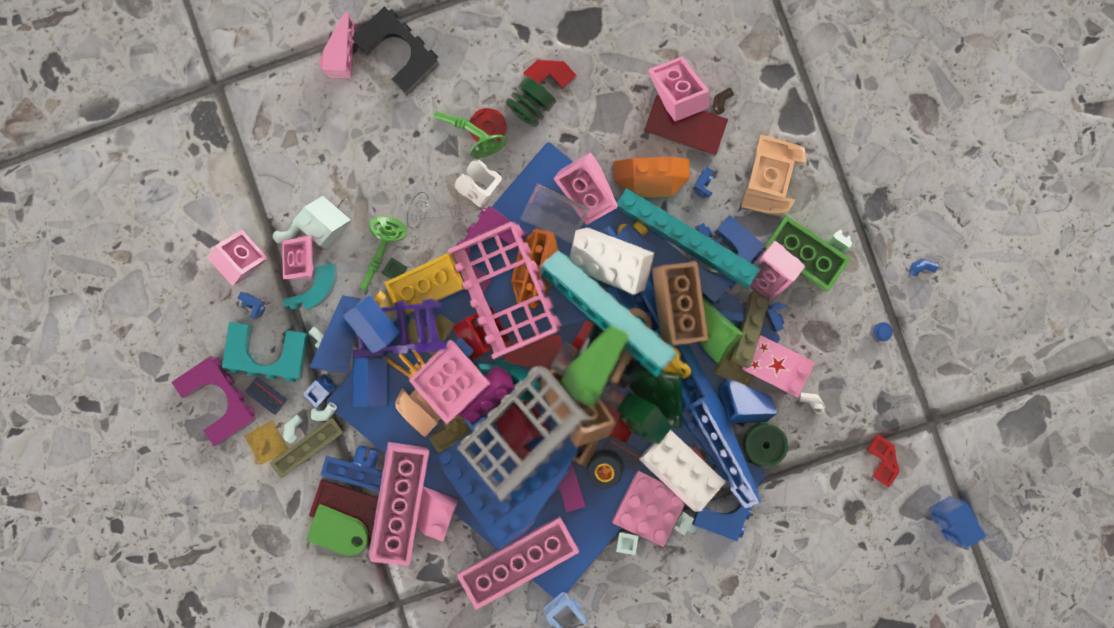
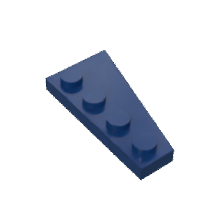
[509,292,589,339]
[309,295,361,374]

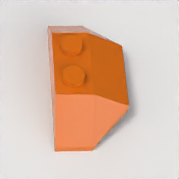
[613,157,690,198]
[511,228,558,308]

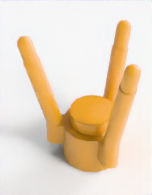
[382,341,425,379]

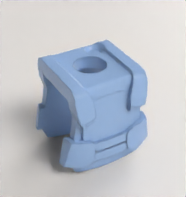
[544,592,588,628]

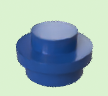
[873,322,893,342]

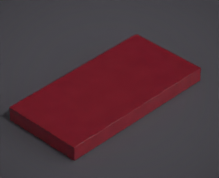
[644,95,728,156]
[309,479,378,537]

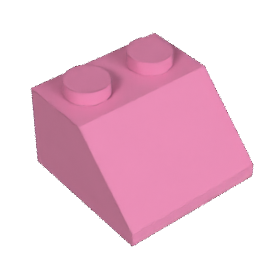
[208,230,267,286]
[416,486,459,542]

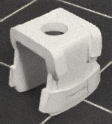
[455,159,502,207]

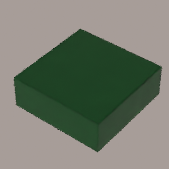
[382,257,408,279]

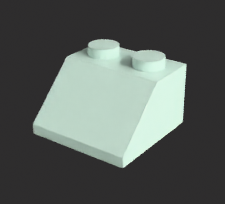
[292,196,351,249]

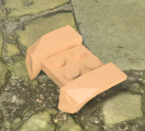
[741,135,806,216]
[395,358,441,437]

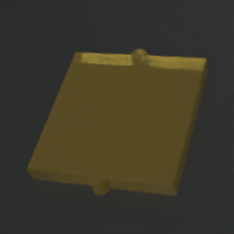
[245,420,288,465]

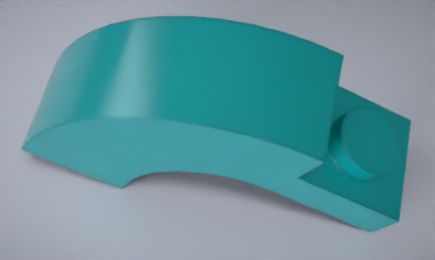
[282,263,337,310]
[477,360,541,401]

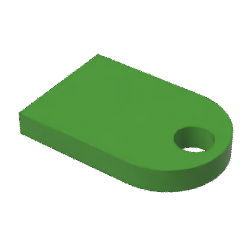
[306,504,369,556]

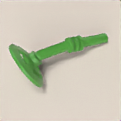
[434,111,507,158]
[360,216,408,291]

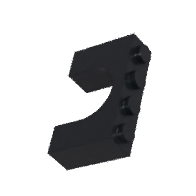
[352,6,439,96]

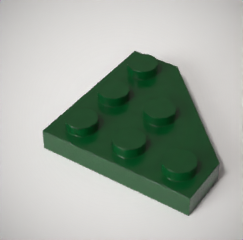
[628,365,683,429]

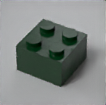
[616,392,673,445]

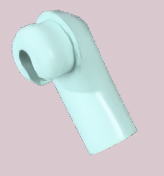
[283,414,303,444]

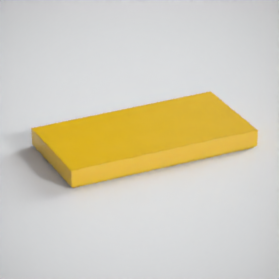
[384,253,465,317]

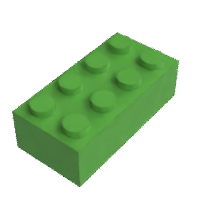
[762,215,851,292]

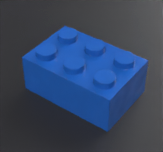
[930,496,987,549]

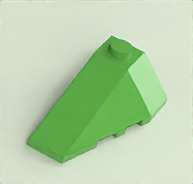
[699,296,744,364]
[561,325,630,408]

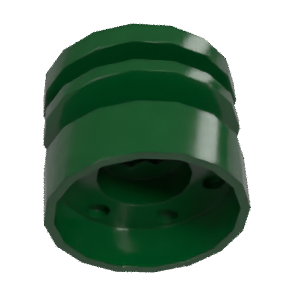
[505,76,557,127]

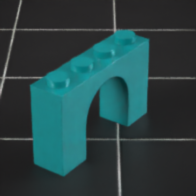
[222,322,309,382]

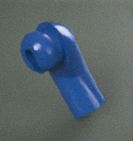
[909,259,938,276]

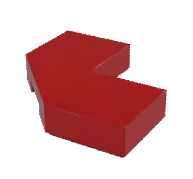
[523,60,577,89]
[866,434,900,487]

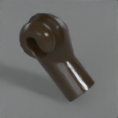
[712,87,734,114]

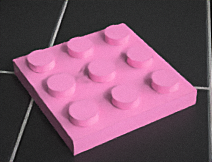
[409,340,490,424]
[611,470,685,547]

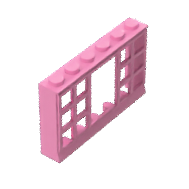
[448,222,561,359]

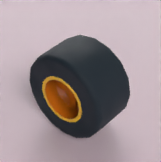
[588,450,624,488]

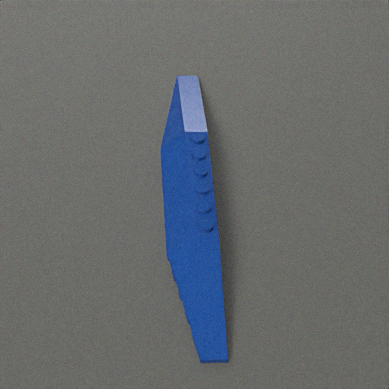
[601,226,761,509]

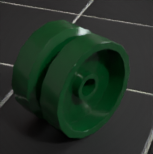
[742,423,788,467]

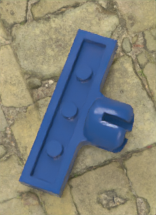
[321,446,383,491]

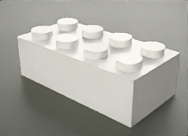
[569,227,654,294]
[639,430,725,512]

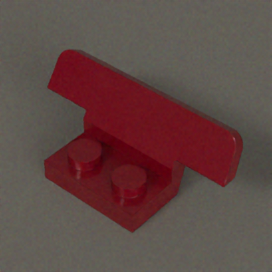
[488,398,551,462]

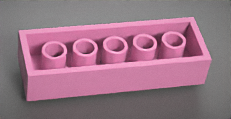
[369,442,429,566]
[457,516,579,610]

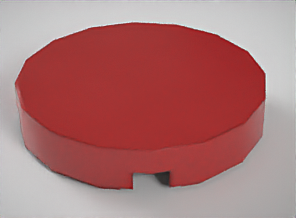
[469,108,507,142]

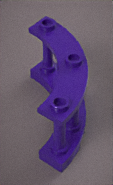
[352,299,447,359]

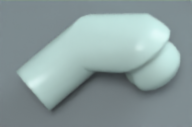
[272,223,300,244]
[310,402,337,422]

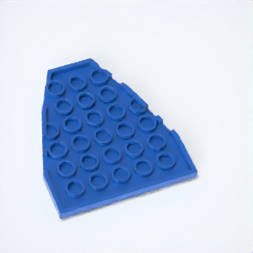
[433,406,580,551]

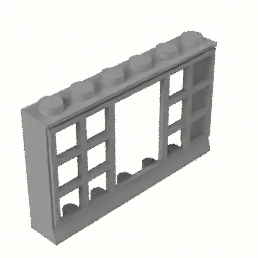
[457,366,591,501]

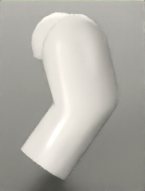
[799,393,825,414]

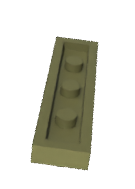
[731,291,769,368]
[270,417,344,478]

